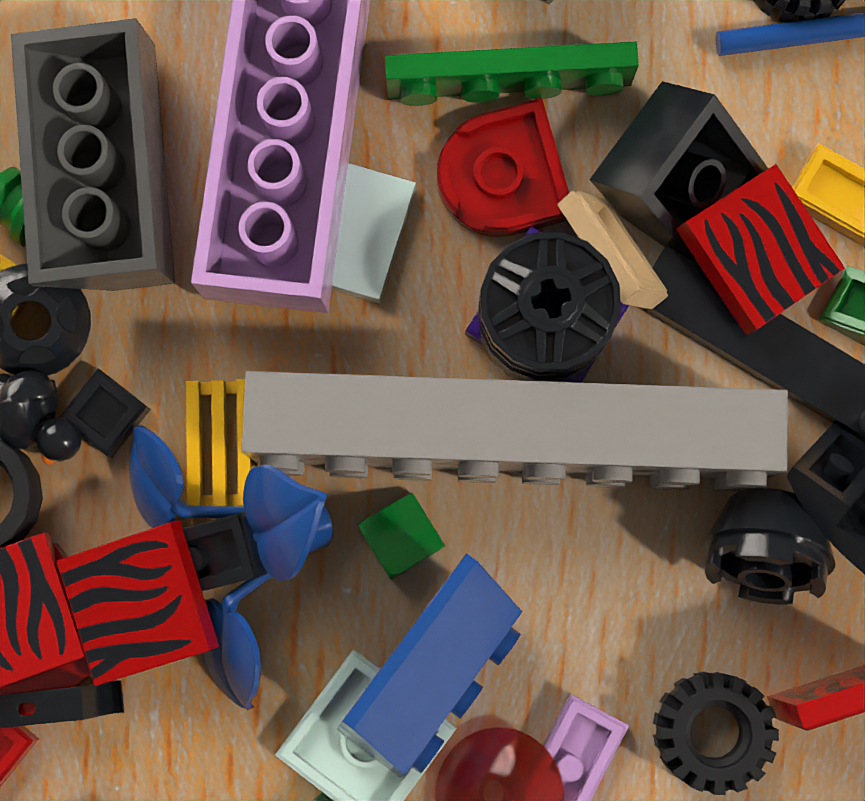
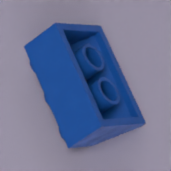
[337,553,522,777]

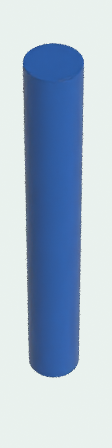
[715,12,865,56]

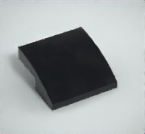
[786,422,865,574]

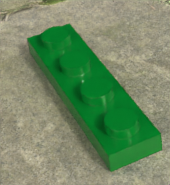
[385,41,639,106]

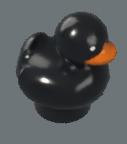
[0,370,82,465]

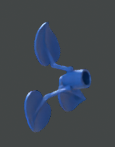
[129,425,333,710]

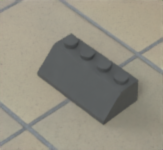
[11,18,175,291]

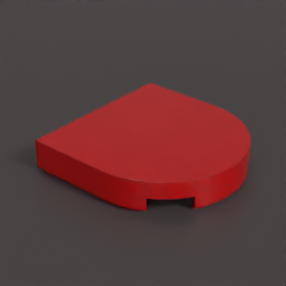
[437,98,569,237]

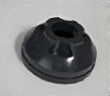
[0,264,91,376]

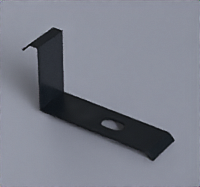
[0,680,124,728]

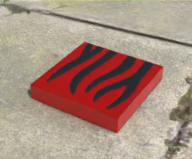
[676,164,845,335]
[57,520,219,686]
[0,533,86,688]
[767,665,865,731]

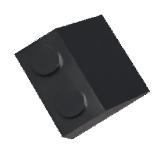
[589,81,769,264]

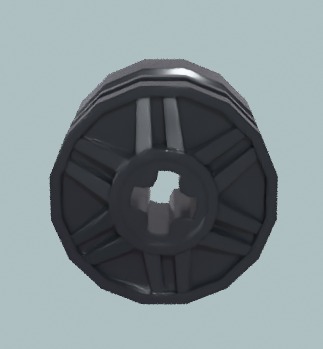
[478,232,621,382]

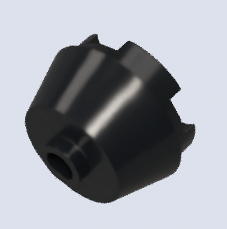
[702,488,836,605]

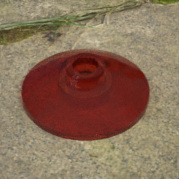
[435,727,564,801]

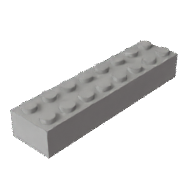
[242,371,788,492]

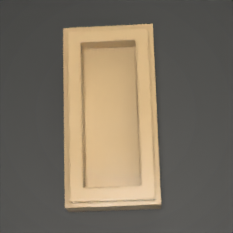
[557,190,668,309]

